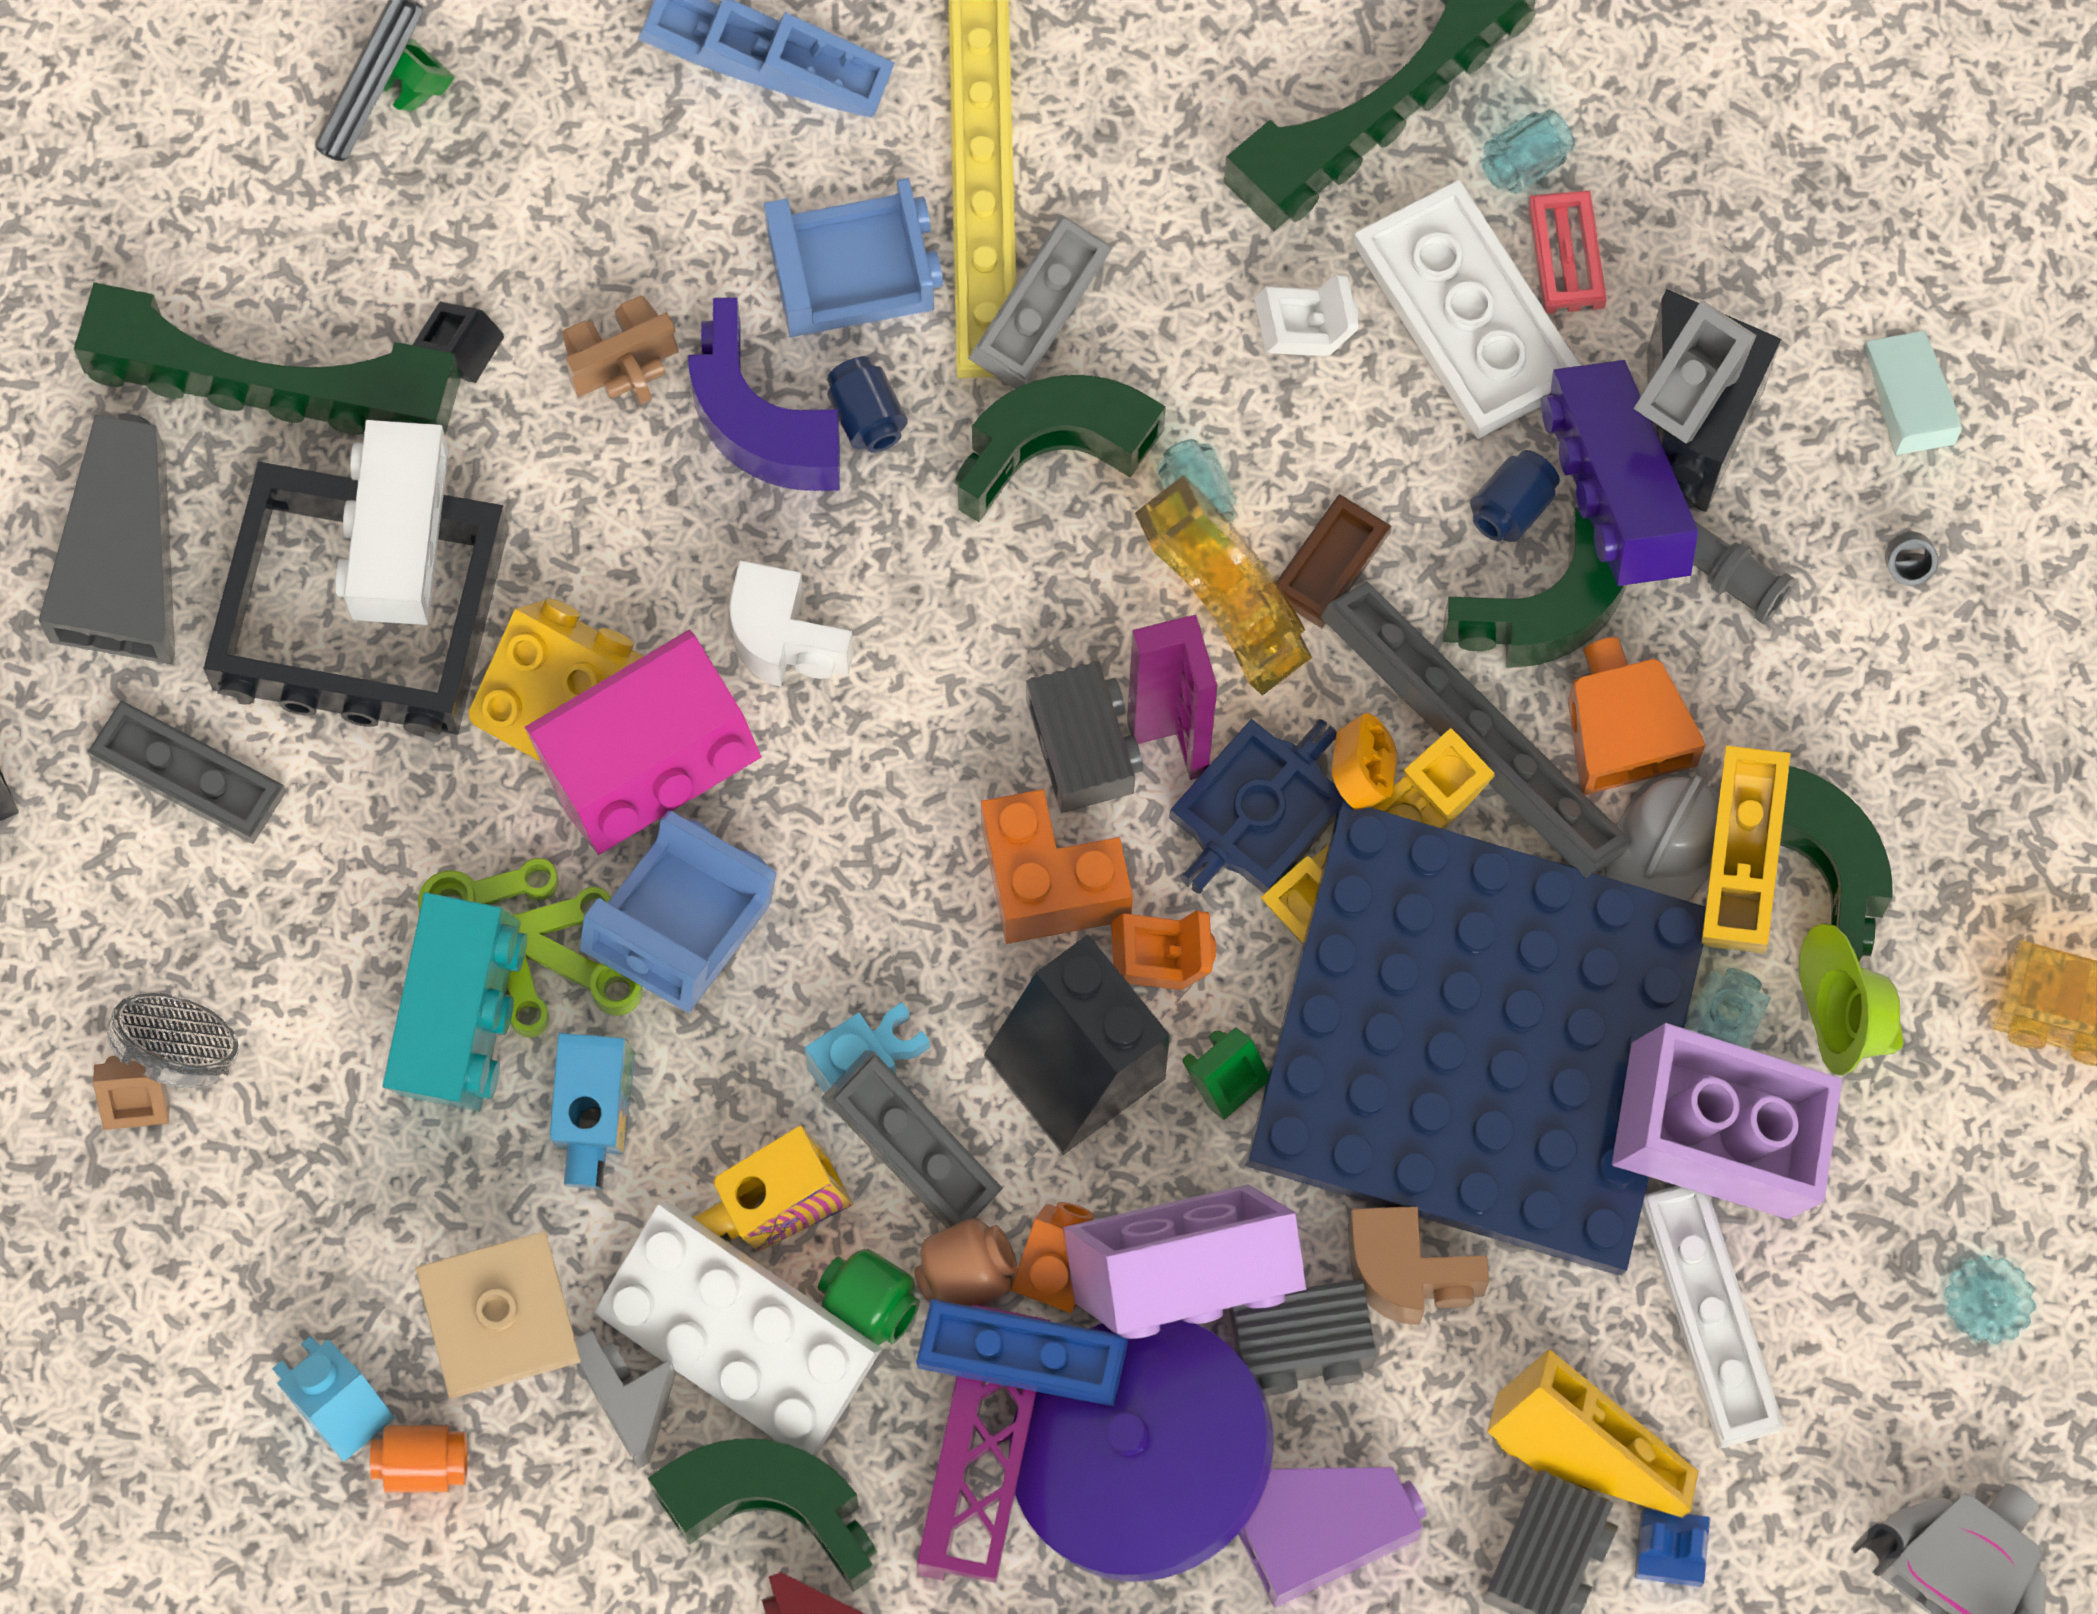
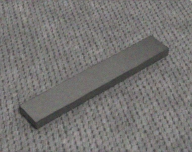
[1320,582,1632,879]

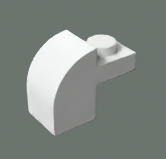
[729,561,854,687]

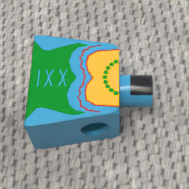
[550,1033,636,1189]

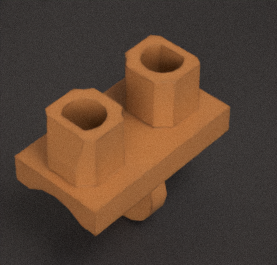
[562,295,678,405]

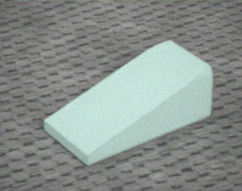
[1864,331,1962,456]

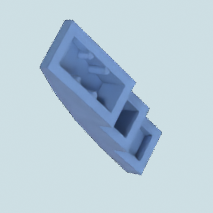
[638,0,895,118]

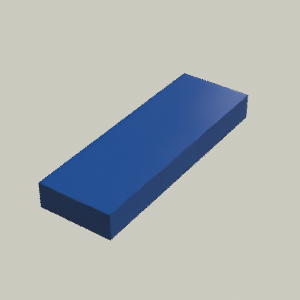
[916,1299,1128,1406]

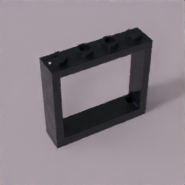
[203,461,509,737]

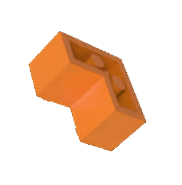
[981,789,1133,944]

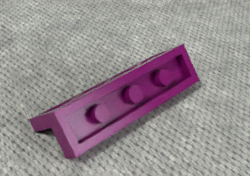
[1127,614,1218,780]
[917,1304,1051,1583]

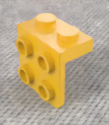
[468,598,643,762]

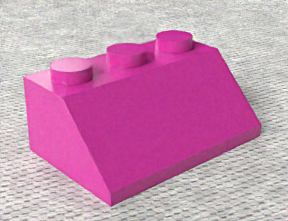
[525,629,762,855]

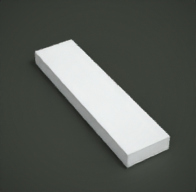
[1642,1186,1785,1449]

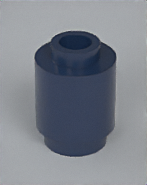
[827,356,908,453]
[1470,450,1560,542]

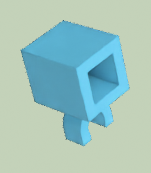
[804,1002,930,1120]
[272,1336,395,1462]

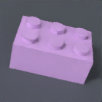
[1612,1023,1842,1219]
[1064,1184,1306,1338]

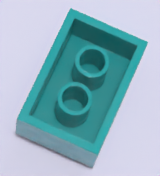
[382,892,527,1112]

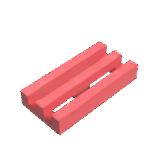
[1528,190,1607,314]

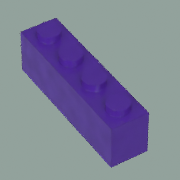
[1542,360,1698,586]

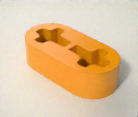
[1331,713,1397,810]

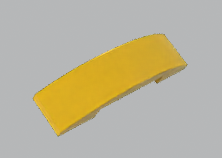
[1260,728,1495,945]

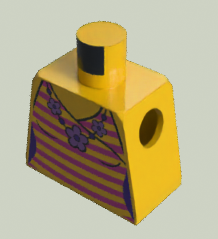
[692,1125,853,1251]

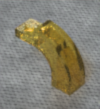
[1135,475,1312,696]

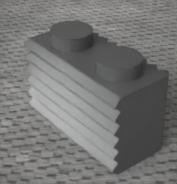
[1026,661,1143,813]
[1229,1279,1376,1395]
[1482,1470,1618,1614]

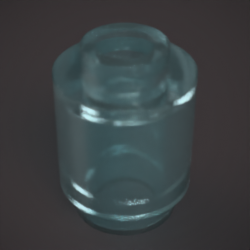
[1481,109,1575,194]
[1156,439,1237,537]

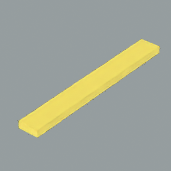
[949,0,1016,378]

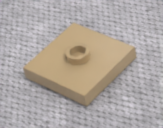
[415,1231,581,1399]

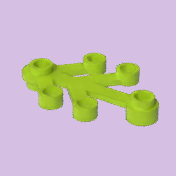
[418,858,643,1037]

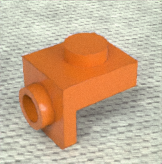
[1111,910,1216,990]
[1010,1202,1094,1314]

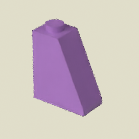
[1238,1467,1427,1608]

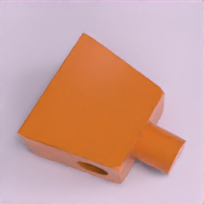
[1568,637,1705,795]

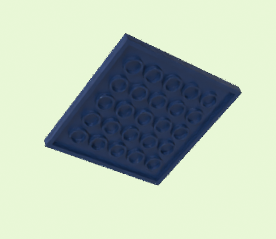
[1245,800,1706,1276]

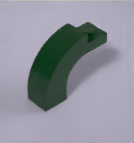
[955,375,1166,522]
[1443,507,1627,668]
[1780,766,1893,962]
[647,1438,878,1592]

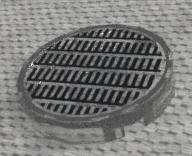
[107,993,239,1088]

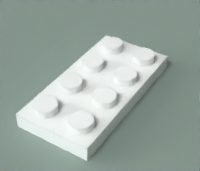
[1353,179,1580,439]
[593,1201,882,1457]

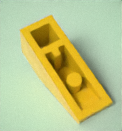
[1701,745,1791,954]
[1487,1349,1699,1517]

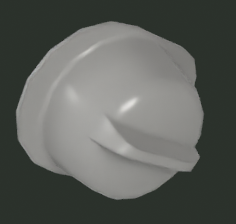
[1605,774,1719,901]

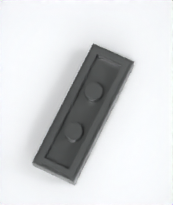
[88,700,287,844]
[822,1050,1003,1229]

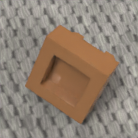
[93,1052,170,1130]

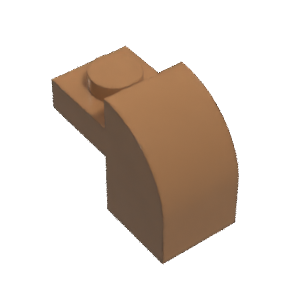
[1348,1207,1489,1325]

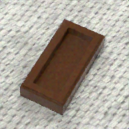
[1270,494,1391,629]

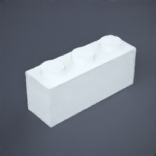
[336,420,449,625]

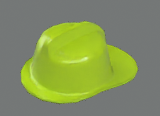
[1799,923,1904,1076]

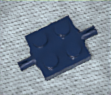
[1169,719,1344,894]

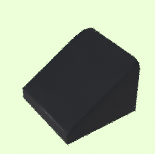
[412,301,504,383]

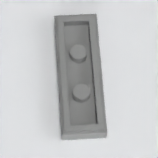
[968,215,1113,389]

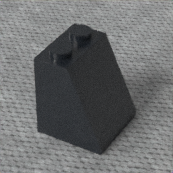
[1647,289,1782,512]
[984,934,1170,1155]

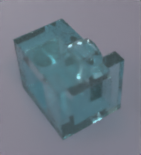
[1684,968,1771,1049]

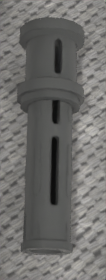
[1693,522,1796,625]

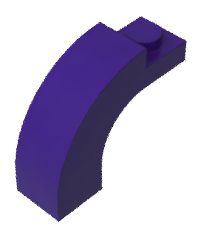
[688,297,840,491]

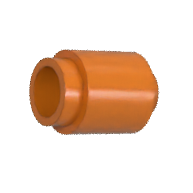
[370,1425,468,1493]

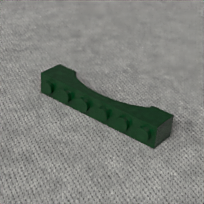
[1224,0,1536,231]
[74,282,461,435]

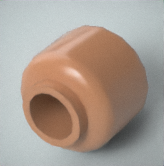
[914,1218,1018,1307]

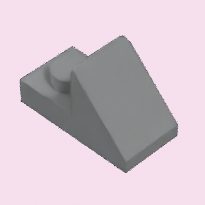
[1633,301,1756,443]
[575,1330,675,1470]

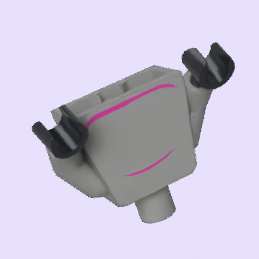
[1851,1483,2046,1614]

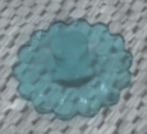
[1944,1255,2036,1346]

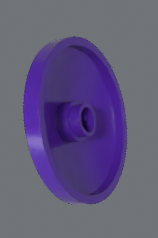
[1009,1319,1274,1582]

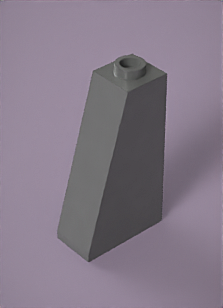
[39,413,175,665]

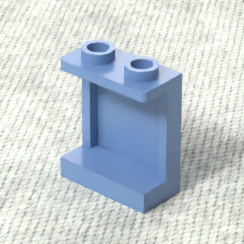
[764,178,943,337]
[580,811,776,1013]

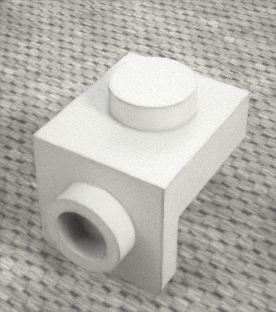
[1254,275,1358,356]

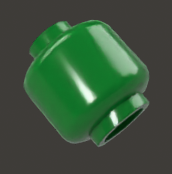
[818,1249,920,1345]

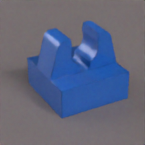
[1635,1508,1710,1587]

